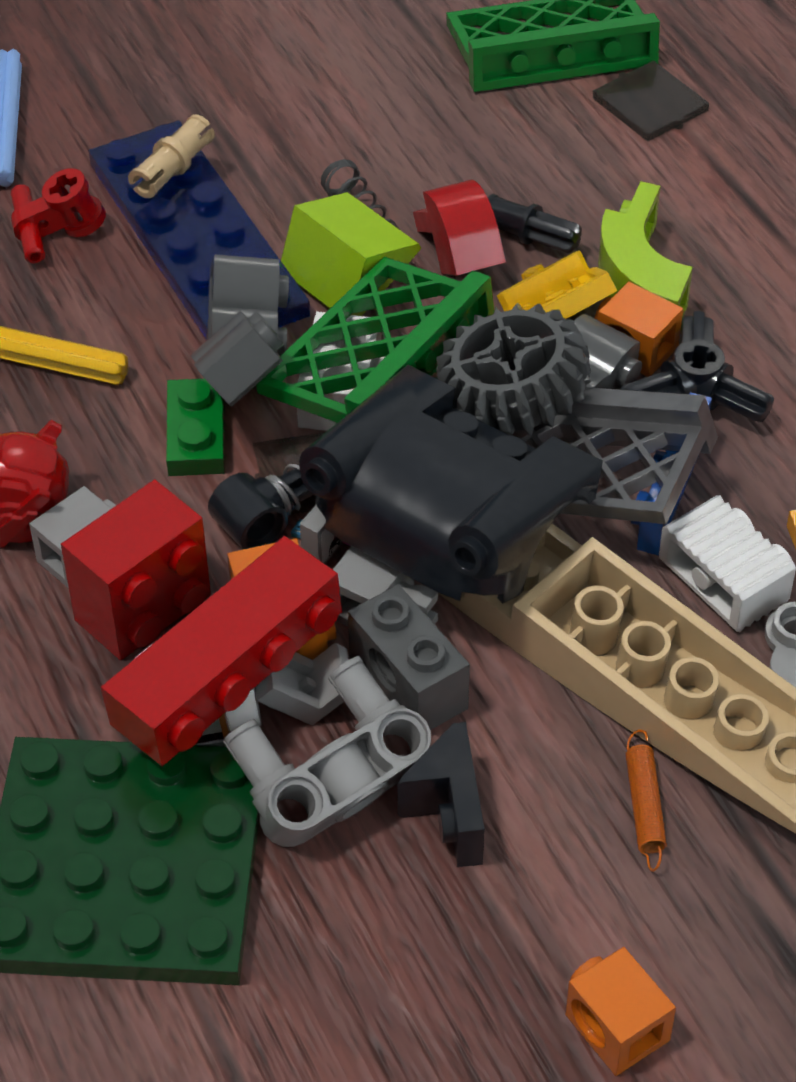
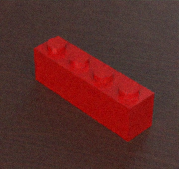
[101,536,342,767]

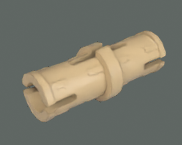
[128,114,215,198]

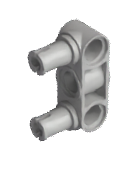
[223,656,431,847]

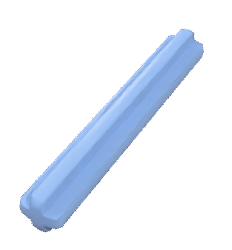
[0,49,22,188]

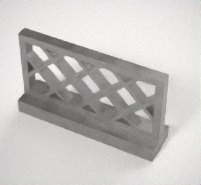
[512,387,718,524]

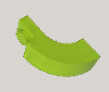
[598,181,693,319]

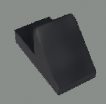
[397,722,485,867]

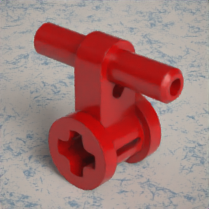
[11,168,106,264]

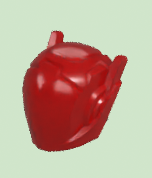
[0,420,69,548]

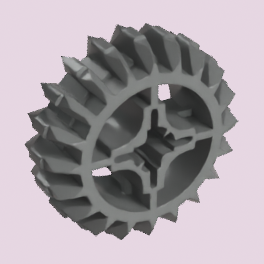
[436,303,591,436]

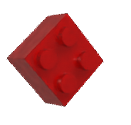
[61,479,211,661]

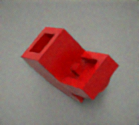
[413,179,506,275]

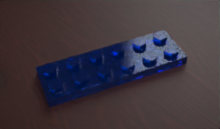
[88,120,310,340]

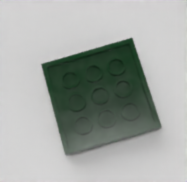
[0,737,260,985]

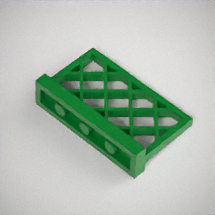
[446,0,660,92]
[256,257,494,423]

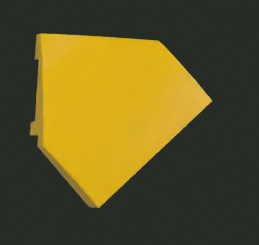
[497,250,617,319]

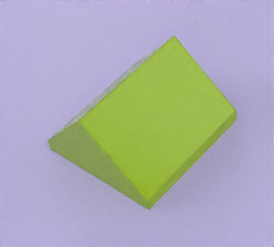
[279,192,422,316]

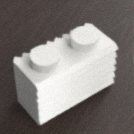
[659,495,796,632]

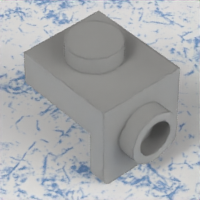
[255,643,349,725]

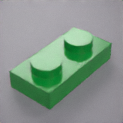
[166,378,225,476]

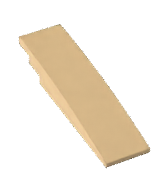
[439,523,796,834]

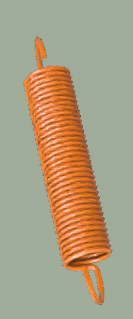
[626,730,667,872]

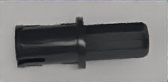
[488,194,582,253]

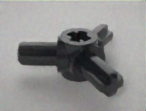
[620,311,774,422]

